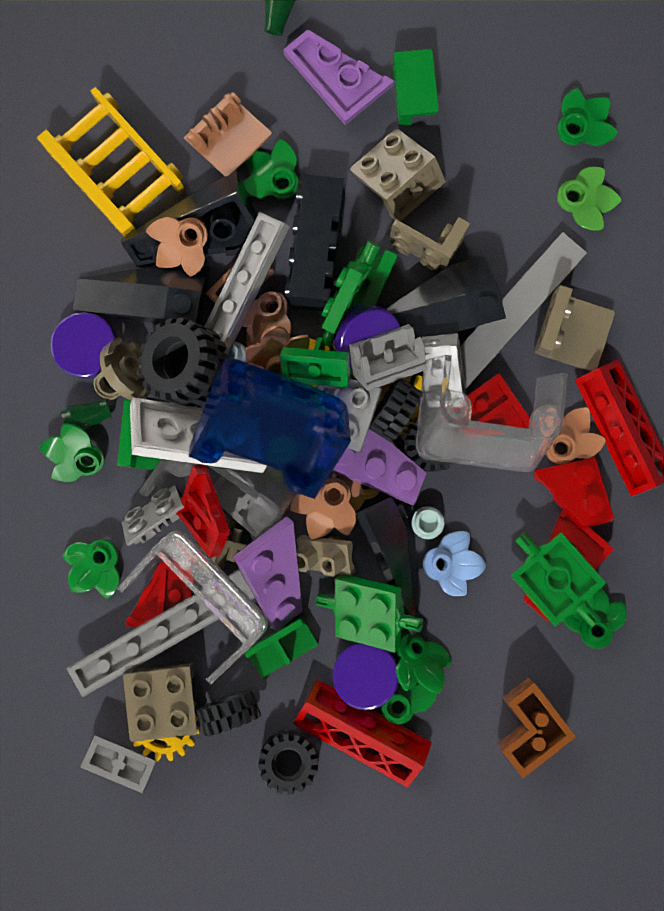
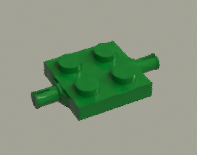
[322,240,380,347]
[511,532,606,628]
[316,575,423,653]

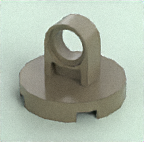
[93,337,150,401]

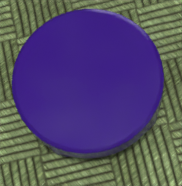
[333,304,400,368]
[51,312,117,379]
[333,643,399,710]

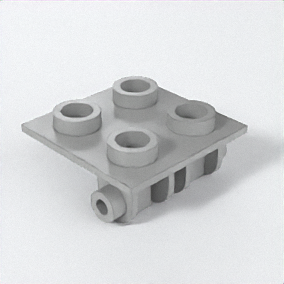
[303,379,382,452]
[122,485,184,546]

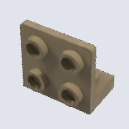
[350,129,446,222]
[389,217,470,272]
[534,285,615,372]
[123,662,197,742]

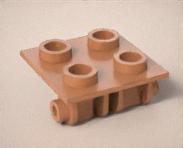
[184,92,273,177]

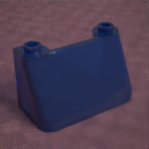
[188,358,351,499]

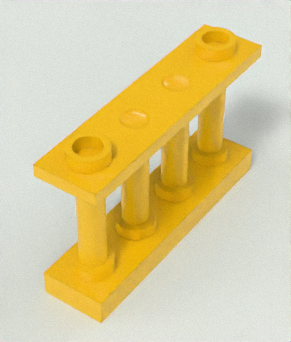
[37,87,185,237]

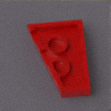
[523,508,614,623]

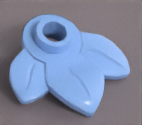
[423,531,486,596]

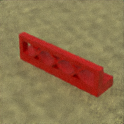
[575,359,664,497]
[293,679,432,788]

